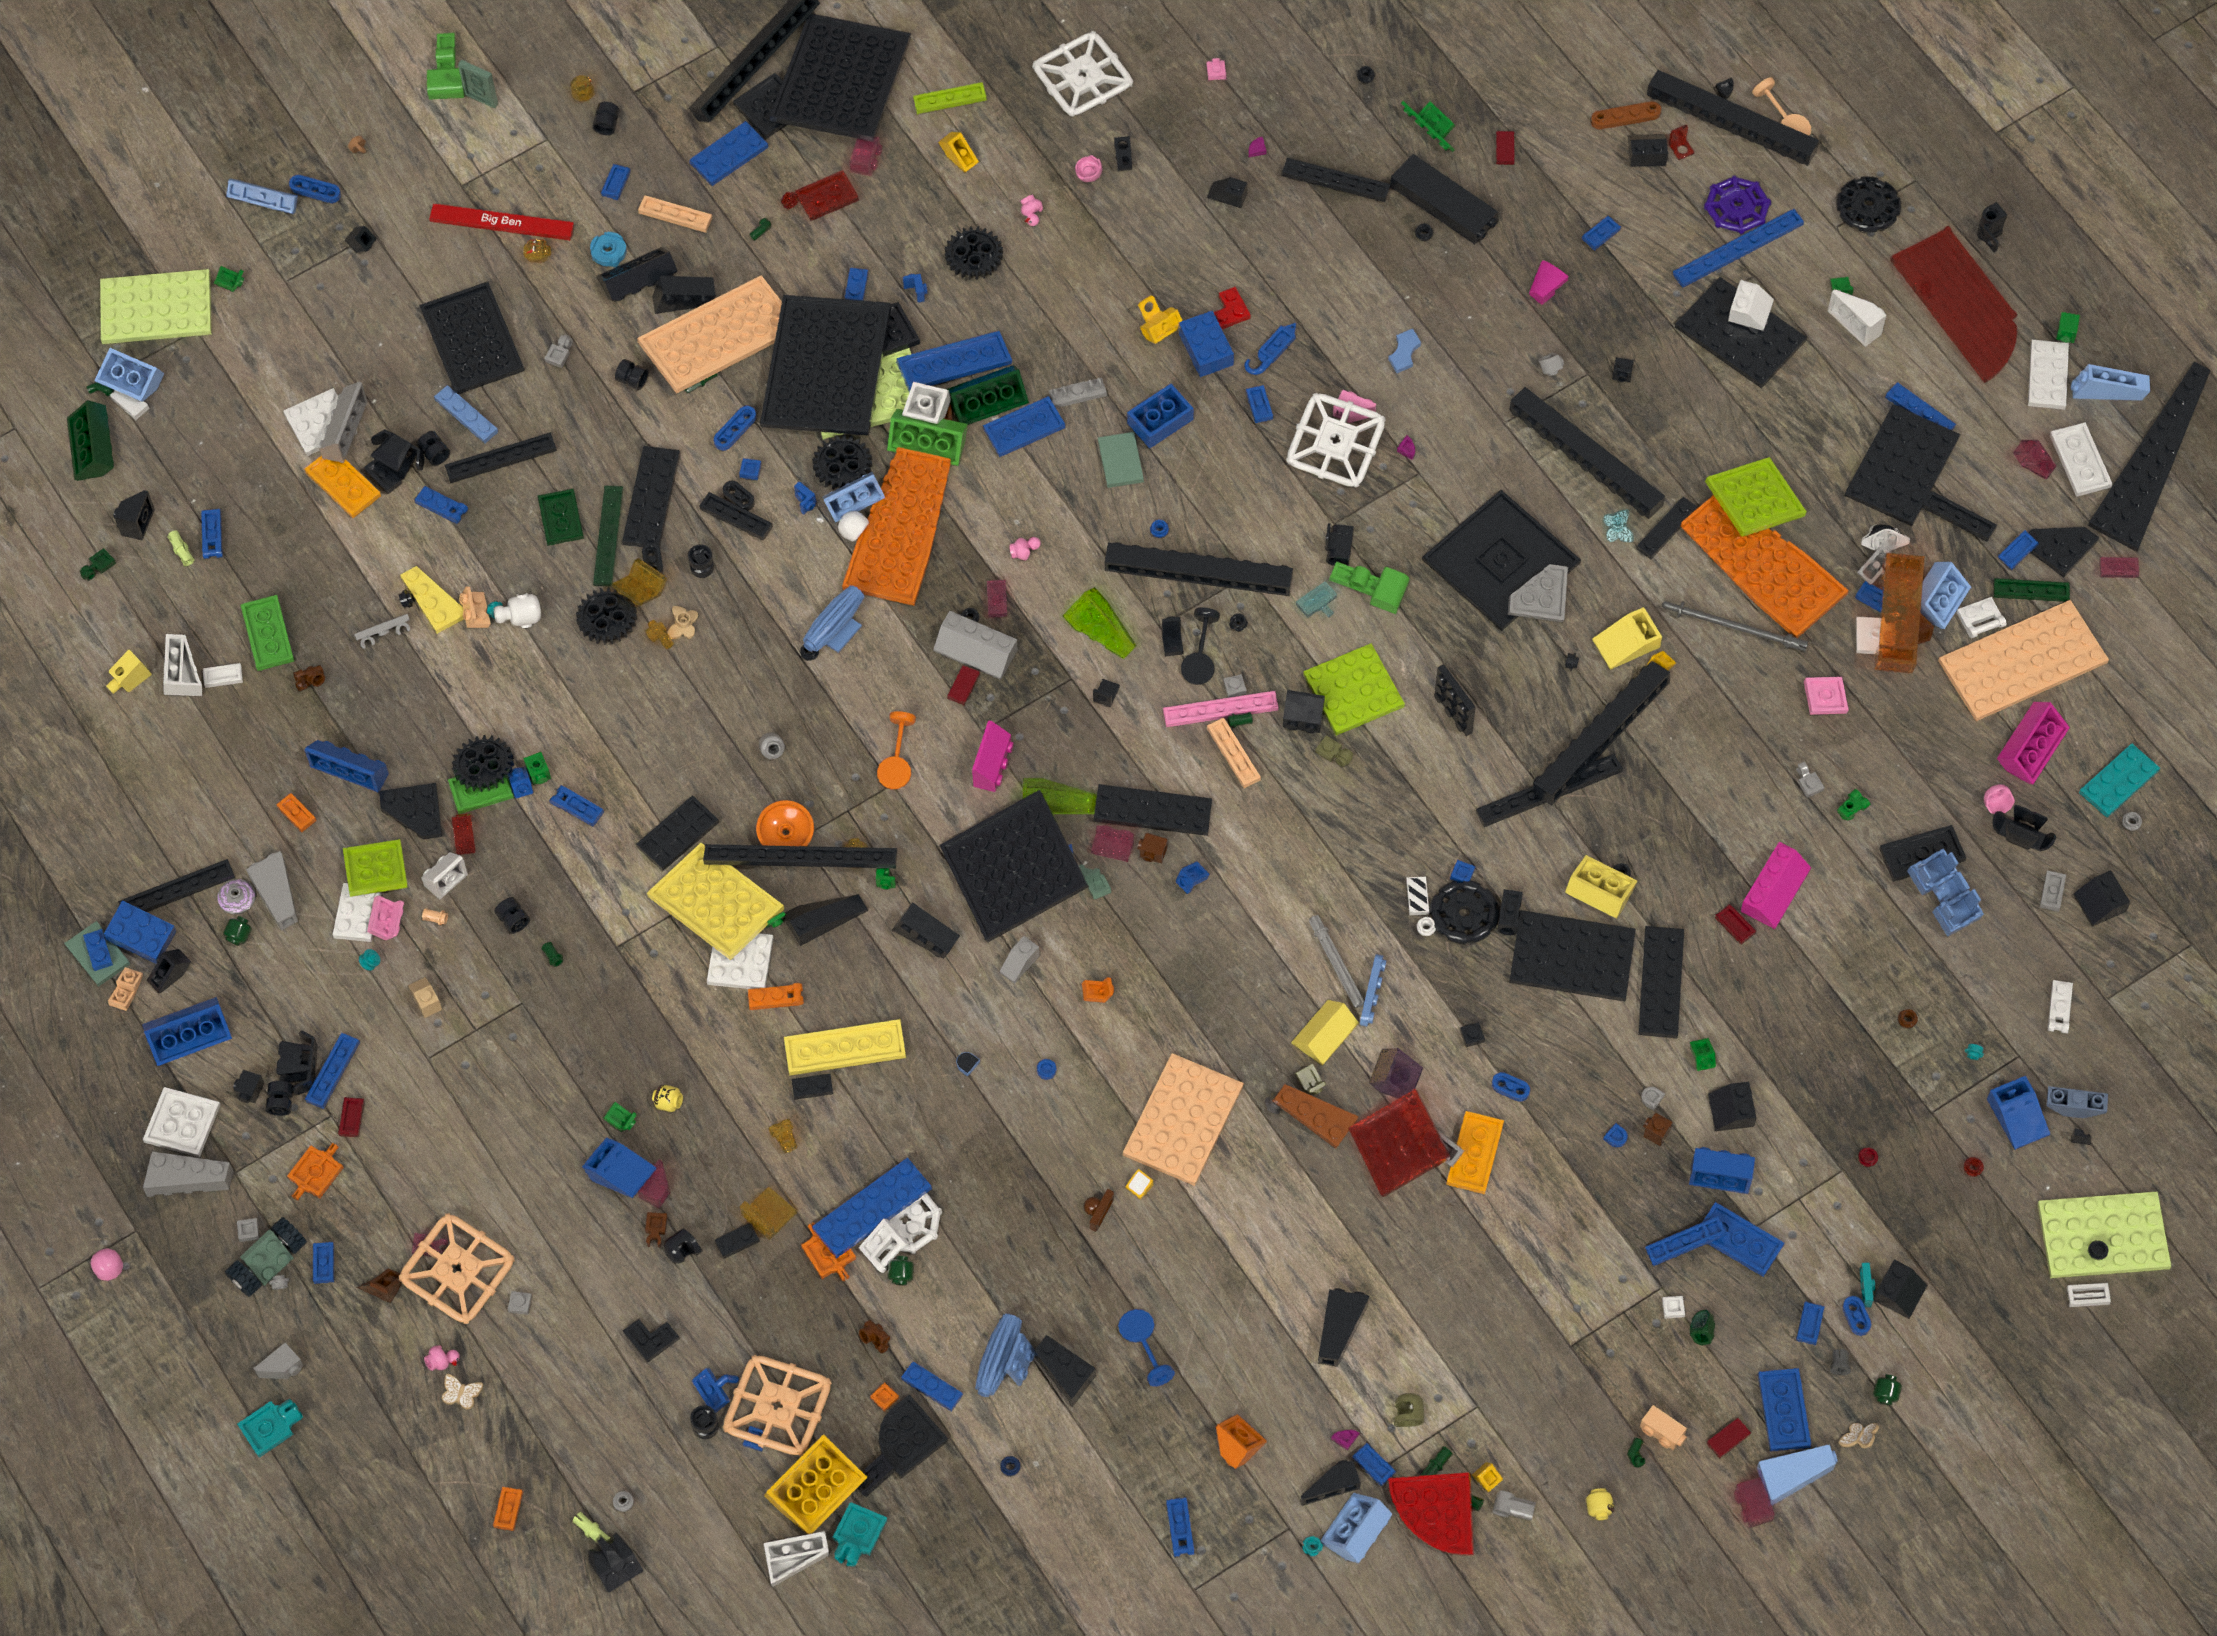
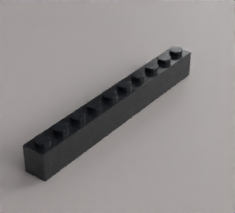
[689,0,820,122]
[1647,70,1819,166]
[1509,387,1665,519]
[1104,542,1293,596]
[1533,661,1670,806]

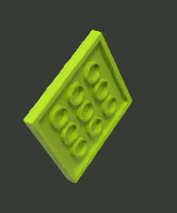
[1705,457,1807,537]
[1303,643,1405,736]

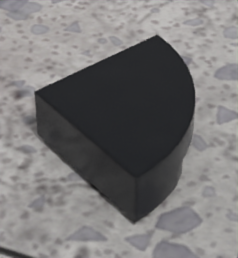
[1715,78,1734,99]
[2071,1128,2091,1145]

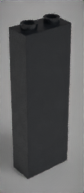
[1390,154,1498,245]

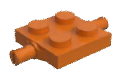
[287,1143,344,1201]
[801,1222,856,1281]

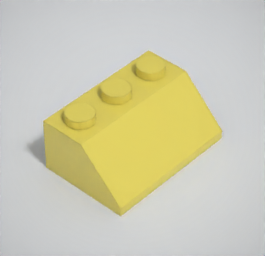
[1565,855,1637,919]

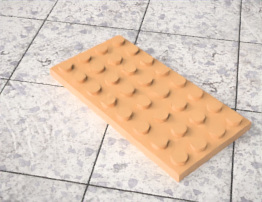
[638,275,782,393]
[1938,600,2109,721]

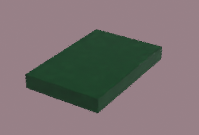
[537,488,584,546]

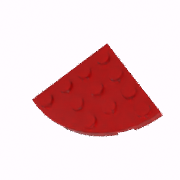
[1388,1472,1474,1556]

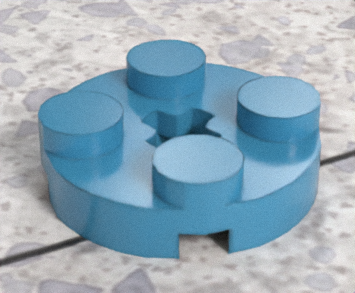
[590,232,627,267]

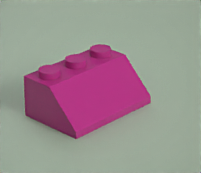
[972,720,1014,792]

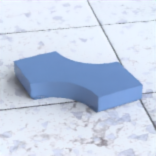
[1388,329,1421,373]

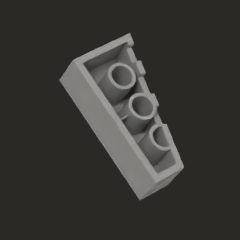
[143,1152,234,1197]

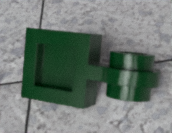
[80,548,116,581]

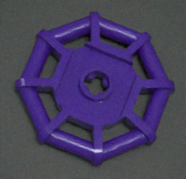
[1704,175,1772,234]

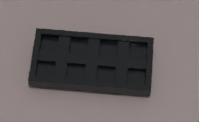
[636,795,719,872]

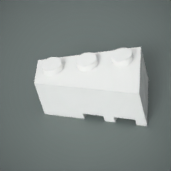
[163,634,202,696]
[764,1531,829,1587]

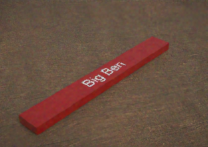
[429,203,574,241]

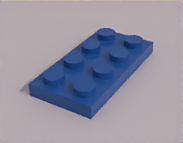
[690,121,768,186]
[983,396,1065,457]
[1703,1202,1785,1277]
[1758,1368,1811,1452]

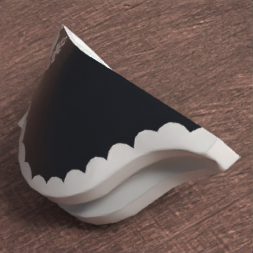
[1861,524,1910,551]

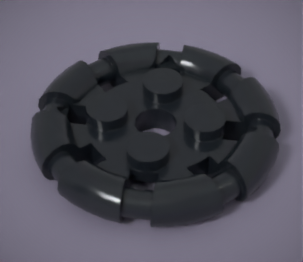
[1836,176,1902,233]
[1430,880,1500,944]

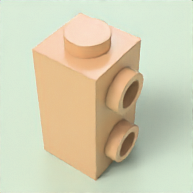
[1640,1405,1687,1450]

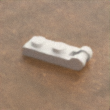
[2047,980,2073,1034]

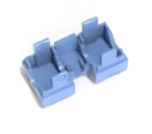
[1907,849,1984,937]

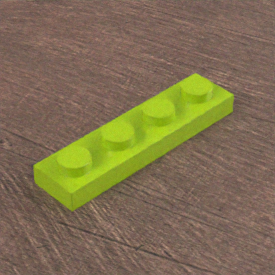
[913,82,987,114]

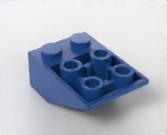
[1987,1076,2050,1150]
[582,1137,657,1198]

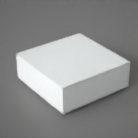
[1662,1296,1685,1319]

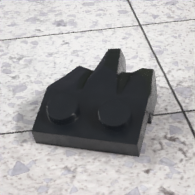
[588,1532,644,1593]

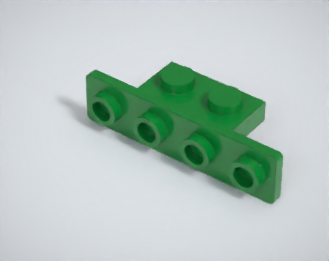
[1401,101,1456,152]

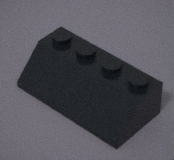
[596,247,678,302]

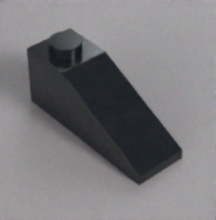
[1300,1460,1361,1506]

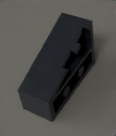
[1035,1335,1096,1407]

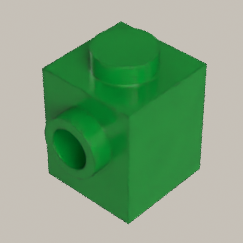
[2056,312,2080,343]
[523,752,551,785]

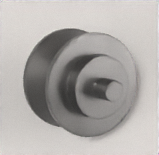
[1265,1092,1282,1114]

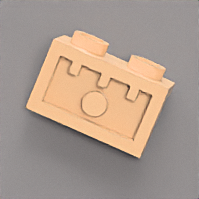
[459,586,491,628]

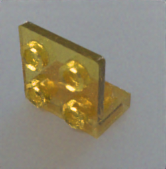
[612,558,668,606]
[739,1187,797,1240]

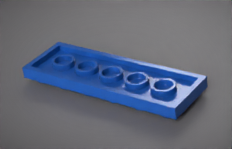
[896,331,1012,391]
[812,1158,932,1258]

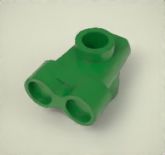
[1837,789,1871,820]

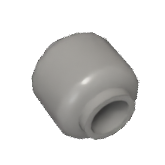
[759,732,785,759]

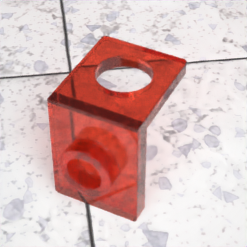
[1669,125,1694,160]

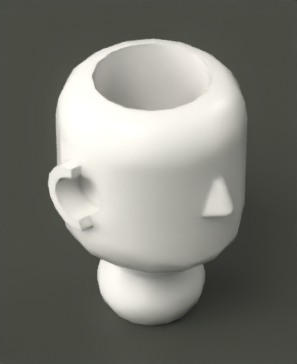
[494,593,541,628]

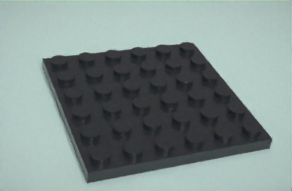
[939,790,1089,942]

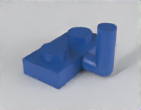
[692,1368,739,1413]

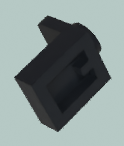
[1612,357,1634,382]

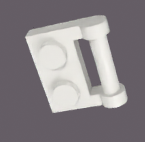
[1957,597,2006,638]
[859,1219,909,1273]

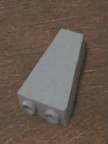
[246,851,298,931]

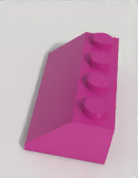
[1997,702,2070,785]
[1741,842,1811,929]

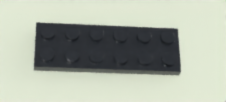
[622,446,680,547]
[1093,784,1212,836]
[1638,926,1684,1039]

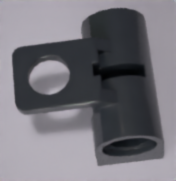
[1977,202,2007,253]
[1325,523,1354,566]
[1498,889,1523,936]

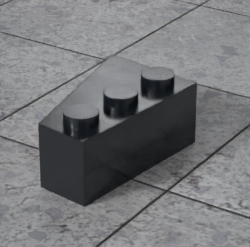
[652,276,716,314]
[892,902,960,959]

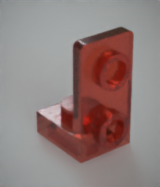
[451,813,476,855]

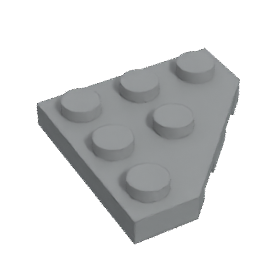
[1508,564,1568,622]

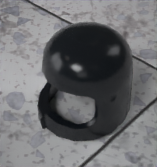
[663,1228,703,1264]

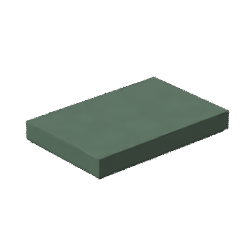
[458,60,498,108]
[1098,432,1144,488]
[64,921,130,987]

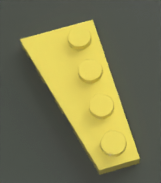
[400,566,464,634]

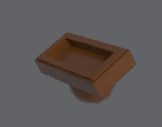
[1083,1189,1114,1232]

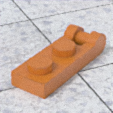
[748,983,804,1010]

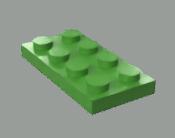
[240,595,294,671]

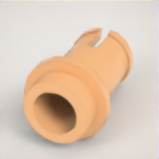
[422,908,448,926]

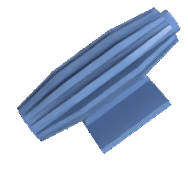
[803,585,865,653]
[975,1314,1035,1397]

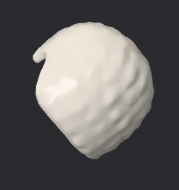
[838,511,869,541]

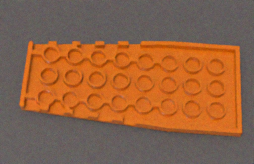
[842,447,951,606]
[1681,495,1849,638]

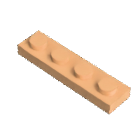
[638,195,712,233]
[1207,718,1261,788]

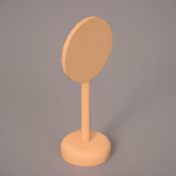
[1752,77,1811,136]

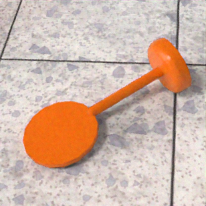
[877,711,916,790]

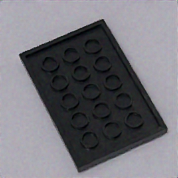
[1675,277,1807,389]
[419,281,525,394]
[1844,404,1961,526]
[1509,910,1636,1002]

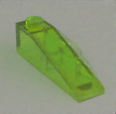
[1063,587,1137,659]
[1022,778,1097,814]

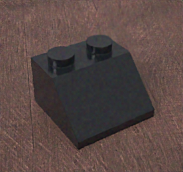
[1628,134,1668,167]
[113,490,155,540]
[1283,690,1325,734]
[2073,870,2130,927]
[1708,1081,1757,1132]
[1873,1259,1928,1319]

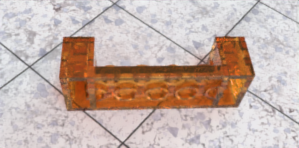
[1874,553,1925,673]

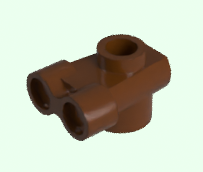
[293,665,325,692]
[859,1320,891,1354]

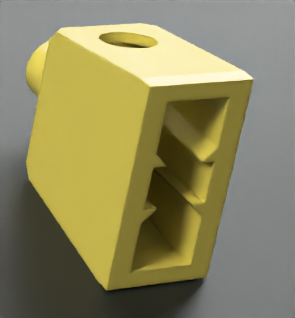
[106,650,152,694]

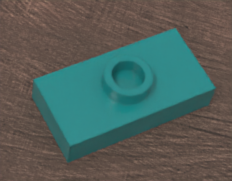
[1859,1263,1875,1308]

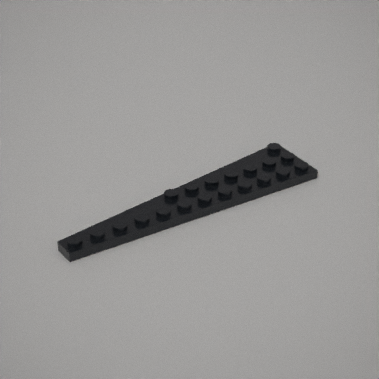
[2088,361,2211,552]

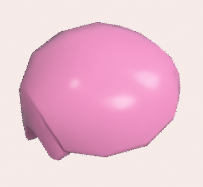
[1075,155,1102,182]
[1984,784,2015,814]
[90,1248,123,1281]

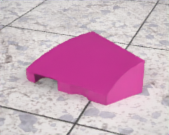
[1529,260,1569,305]

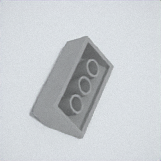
[319,382,367,463]
[933,611,1018,680]

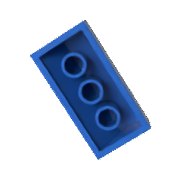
[305,740,389,792]
[142,997,232,1066]

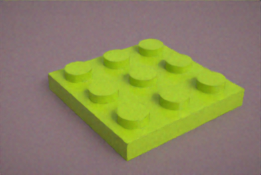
[343,839,408,897]

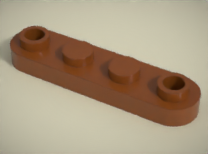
[1591,101,1661,130]

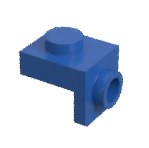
[903,274,927,303]
[508,767,533,798]

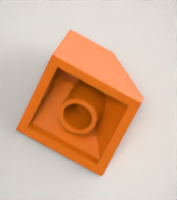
[1216,1414,1267,1469]

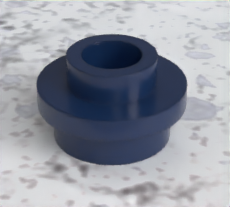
[1000,1456,1021,1477]

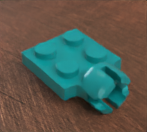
[237,1399,303,1458]
[833,1502,887,1567]

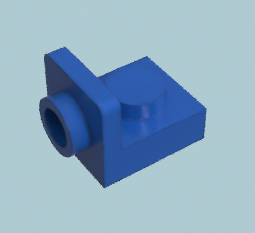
[794,481,816,515]
[1176,862,1210,894]

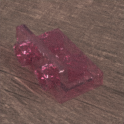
[1091,825,1134,862]

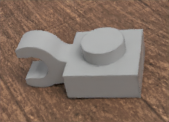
[1796,761,1825,798]

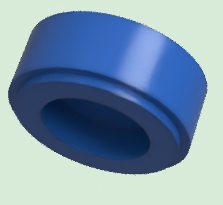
[1037,1059,1057,1080]

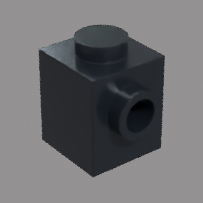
[344,226,377,253]
[233,1070,264,1103]

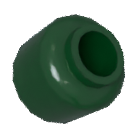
[223,916,252,946]
[887,1256,914,1286]
[1873,1374,1902,1406]

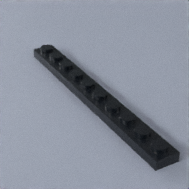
[703,844,898,869]

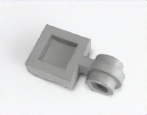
[545,334,573,368]

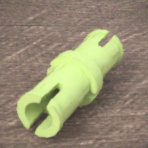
[167,530,194,566]
[572,1512,611,1542]

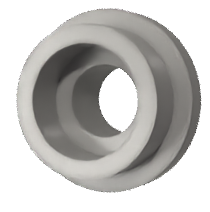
[2122,812,2142,831]
[269,1275,290,1290]
[613,1491,634,1512]

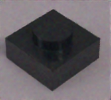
[1460,1022,1485,1047]

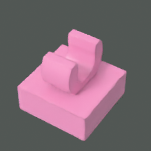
[1207,58,1226,80]

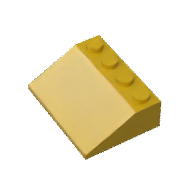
[764,1434,867,1535]

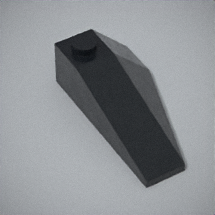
[784,894,868,946]

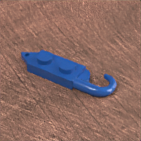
[1244,323,1296,375]

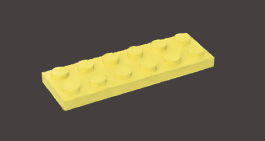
[784,1019,906,1076]

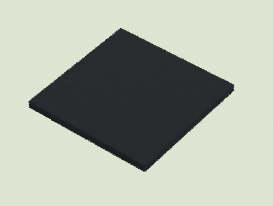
[1422,490,1581,631]

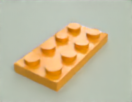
[304,455,381,518]
[1446,1111,1504,1194]

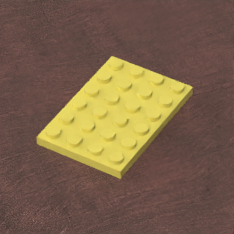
[647,843,784,960]

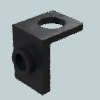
[1093,679,1120,707]

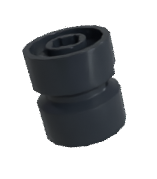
[592,102,620,135]
[615,359,649,390]
[416,431,450,466]
[688,544,714,578]
[494,897,530,934]
[265,1081,294,1116]
[690,1405,719,1439]

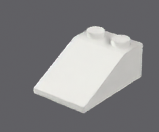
[1828,290,1886,347]

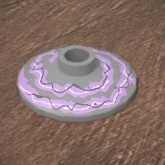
[217,879,256,915]

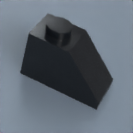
[1207,177,1247,208]
[147,949,191,993]

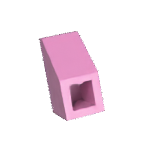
[1333,390,1376,423]

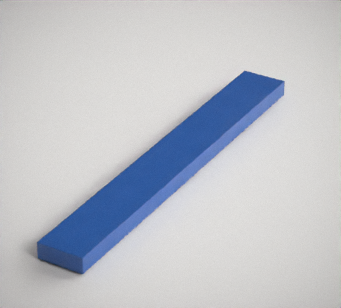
[1673,209,1804,288]

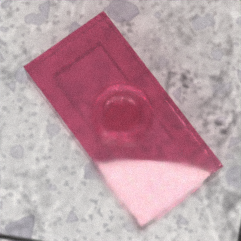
[2099,557,2139,578]
[987,580,1007,617]

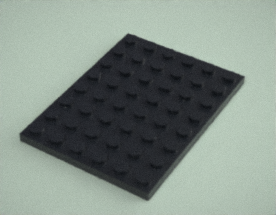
[770,13,911,142]
[760,295,891,436]

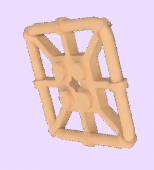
[399,1213,515,1324]
[723,1355,832,1456]

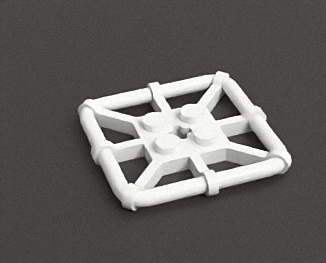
[1032,31,1133,117]
[1286,393,1386,488]

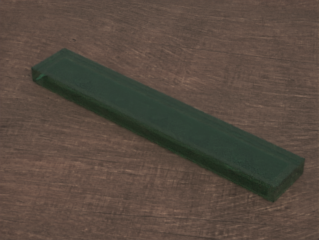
[593,486,624,587]

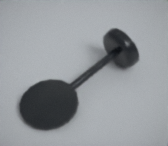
[1181,607,1220,685]

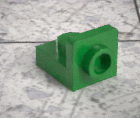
[1830,277,1854,295]
[876,868,896,890]
[1689,1038,1716,1071]

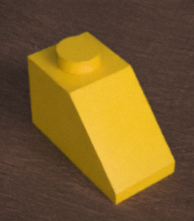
[938,132,979,172]

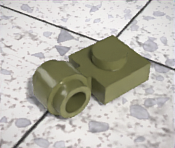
[1315,735,1353,767]

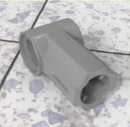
[1492,1491,1536,1521]

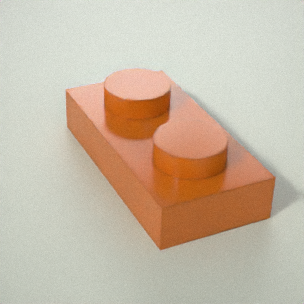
[276,793,316,833]
[493,1487,523,1531]

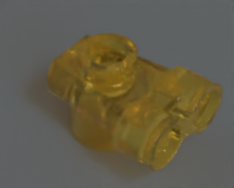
[644,620,673,649]
[768,1119,798,1153]

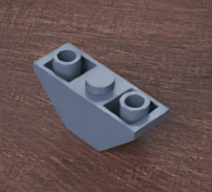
[2047,1086,2108,1118]

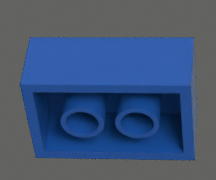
[1179,311,1234,377]
[1127,384,1194,449]
[104,901,176,964]
[1689,1147,1755,1194]

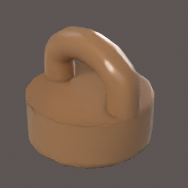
[348,136,366,154]

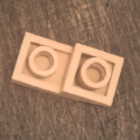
[108,967,143,1011]

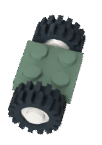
[225,1217,307,1297]

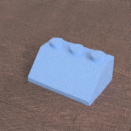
[94,348,164,402]
[823,472,885,523]
[1909,562,1971,629]
[1320,1493,1393,1563]

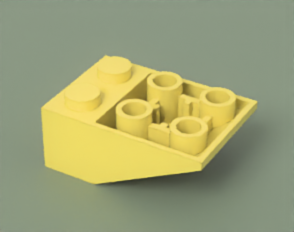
[1592,607,1662,670]

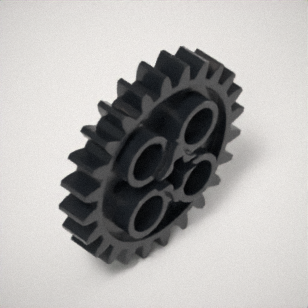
[945,226,1003,280]
[812,435,873,490]
[576,587,638,645]
[452,735,514,792]

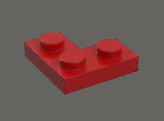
[1213,287,1251,330]

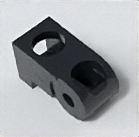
[1114,136,1132,171]

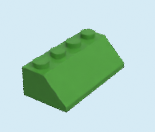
[887,409,968,466]

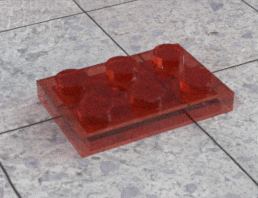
[795,170,859,221]

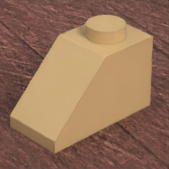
[408,977,442,1018]

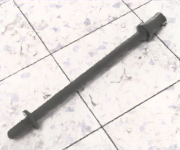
[1662,601,1808,652]

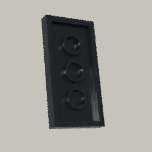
[1879,825,1966,882]

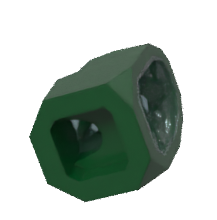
[1690,1310,1715,1346]

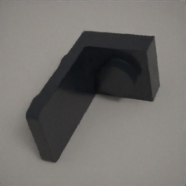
[1162,616,1183,657]

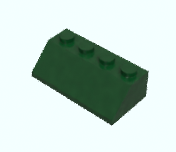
[946,365,1029,425]
[67,400,114,481]

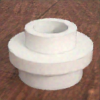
[1417,917,1436,936]

